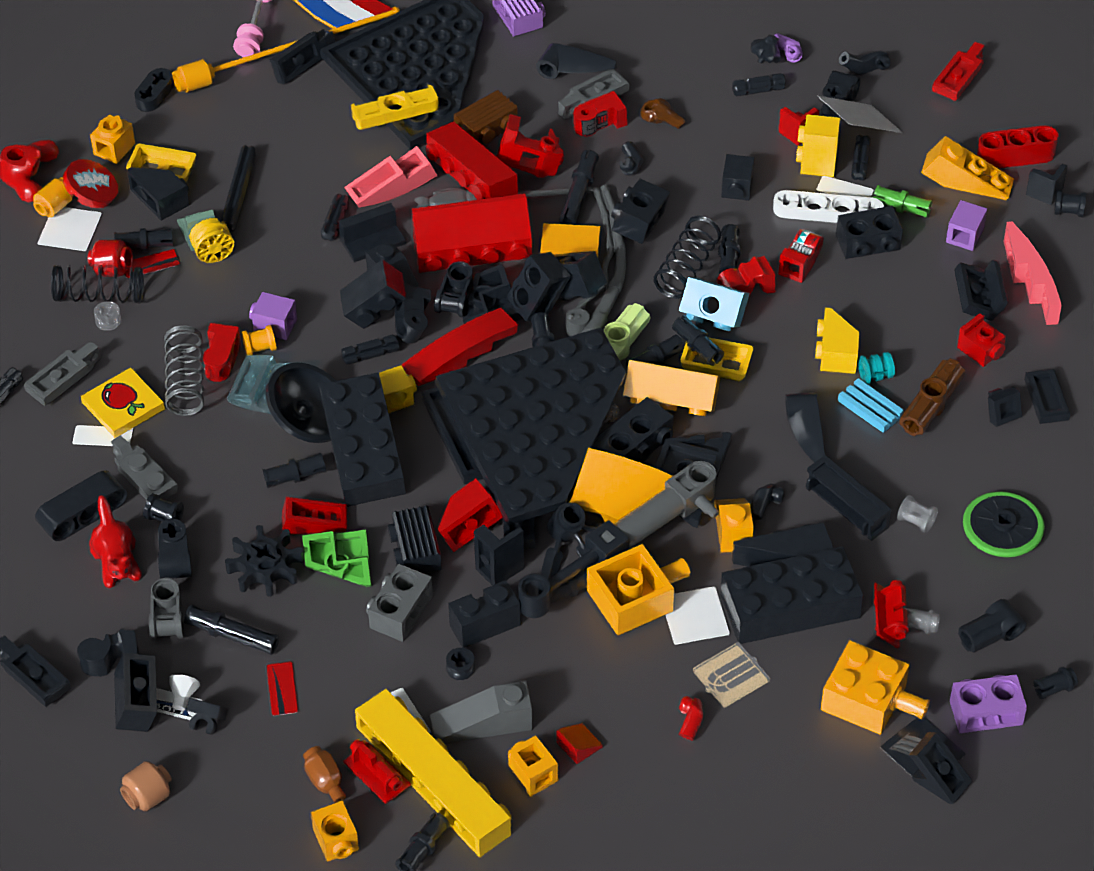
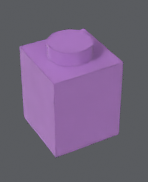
[946,200,987,251]
[249,292,297,340]

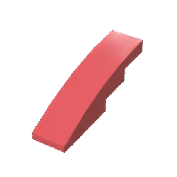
[1003,221,1062,325]

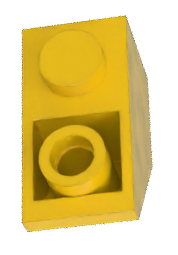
[815,307,859,374]

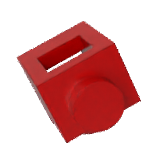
[957,313,1006,367]

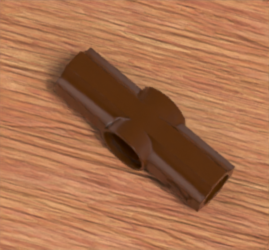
[899,358,965,437]

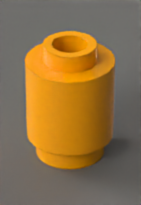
[33,177,74,217]

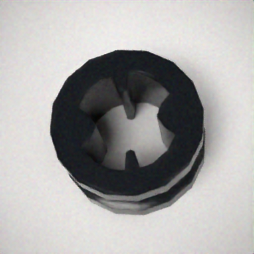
[446,647,475,680]

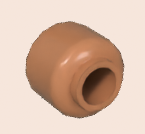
[120,761,172,811]

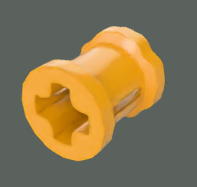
[241,325,276,357]

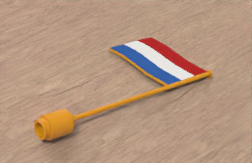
[172,0,400,93]

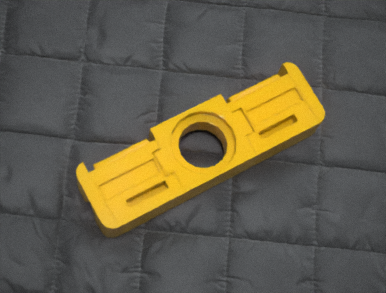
[351,85,439,130]

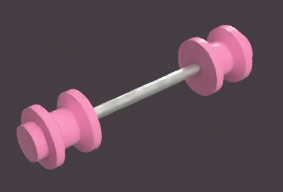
[233,0,272,57]

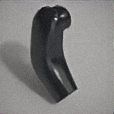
[839,51,891,75]

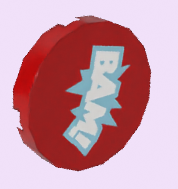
[63,159,118,208]

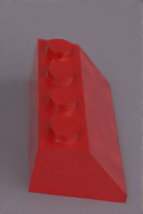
[412,193,532,273]

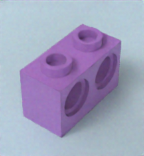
[950,674,1027,734]

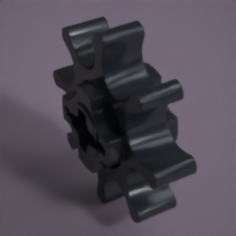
[225,525,304,597]

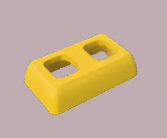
[126,144,196,182]
[680,337,753,381]

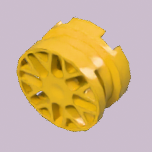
[189,218,235,263]

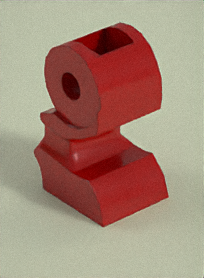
[716,256,775,296]

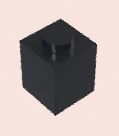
[721,154,754,201]

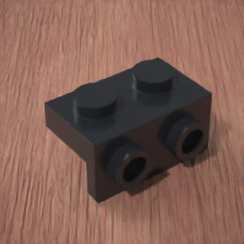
[954,260,1008,321]

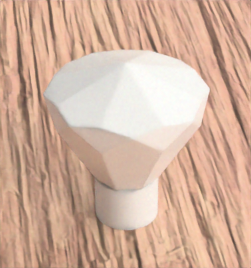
[169,675,200,711]

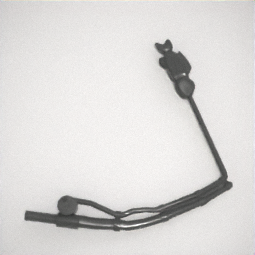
[414,185,627,336]

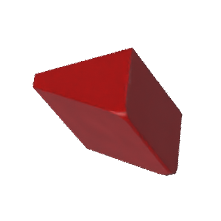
[556,723,603,764]

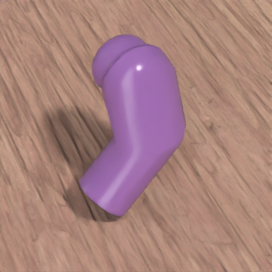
[775,33,803,63]

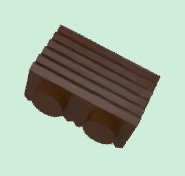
[454,89,518,144]

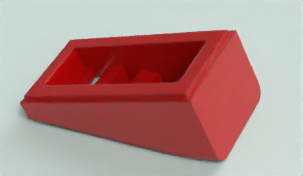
[281,497,347,534]

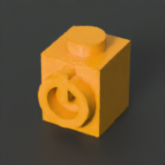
[90,114,135,164]

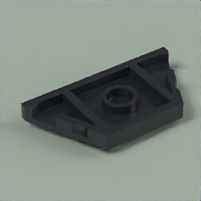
[654,432,732,528]

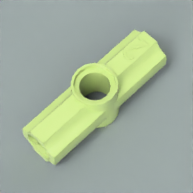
[604,303,650,360]

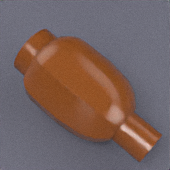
[303,746,346,803]

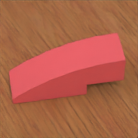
[344,146,437,208]

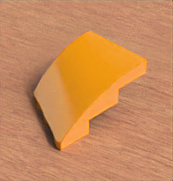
[570,448,673,524]

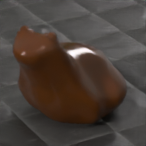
[640,98,685,129]

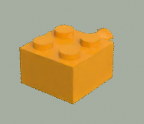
[587,544,690,636]
[821,640,930,735]

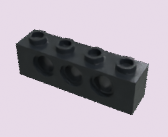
[572,397,674,491]

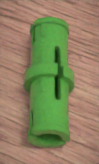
[873,185,932,218]

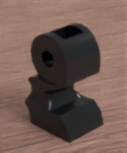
[77,628,139,677]

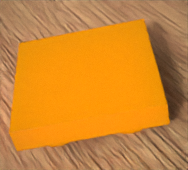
[540,223,600,257]

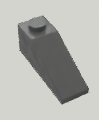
[430,681,532,744]

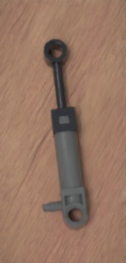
[518,461,719,618]

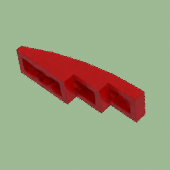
[402,307,518,386]

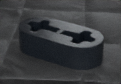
[134,68,174,112]

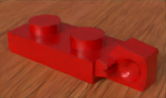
[932,41,985,101]

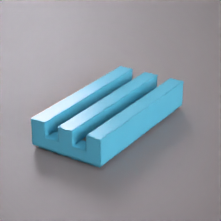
[838,378,904,433]

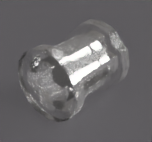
[897,495,938,533]

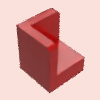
[779,107,820,146]

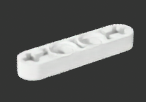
[773,190,884,223]

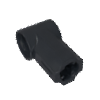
[958,599,1027,653]

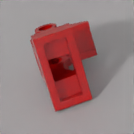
[496,114,564,178]

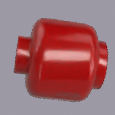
[87,240,133,277]

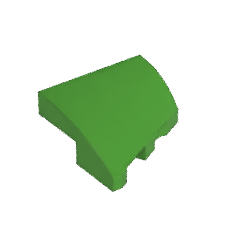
[302,529,372,587]

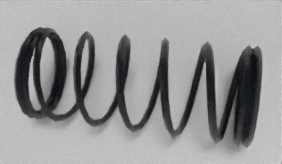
[653,216,721,299]
[51,264,144,304]

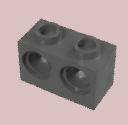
[366,564,433,642]

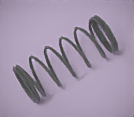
[164,325,204,416]

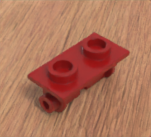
[874,580,909,649]
[343,739,411,804]

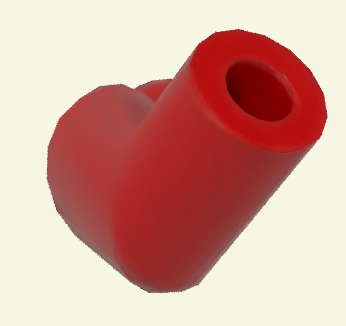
[679,696,703,741]

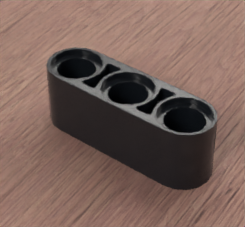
[35,470,127,541]

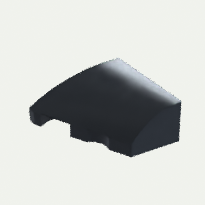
[463,264,522,324]

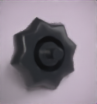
[750,34,781,64]

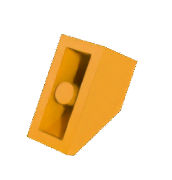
[714,498,753,553]

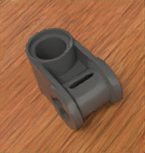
[149,578,184,640]

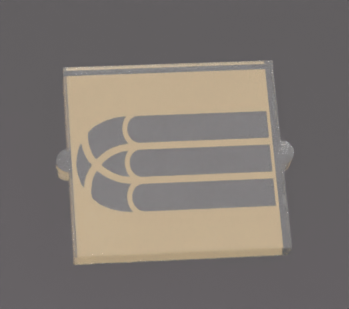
[693,642,770,708]

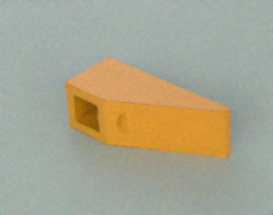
[921,136,1014,200]

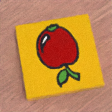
[81,368,165,438]

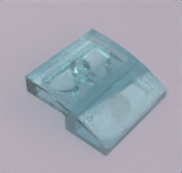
[227,355,289,414]

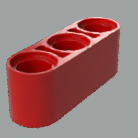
[977,126,1058,169]

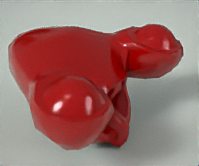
[0,140,59,202]

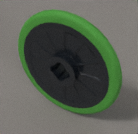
[963,492,1045,557]

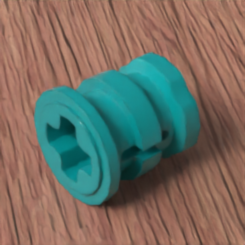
[858,352,895,385]

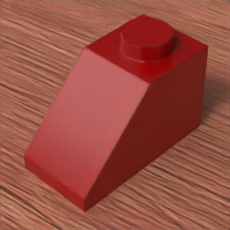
[438,478,503,552]

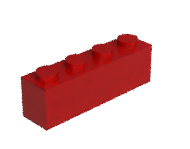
[425,122,518,200]

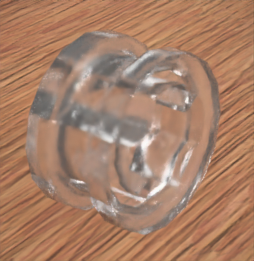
[94,302,121,331]

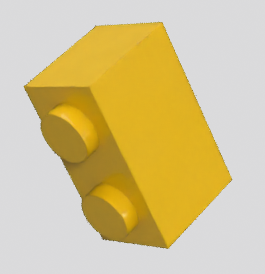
[796,114,840,177]

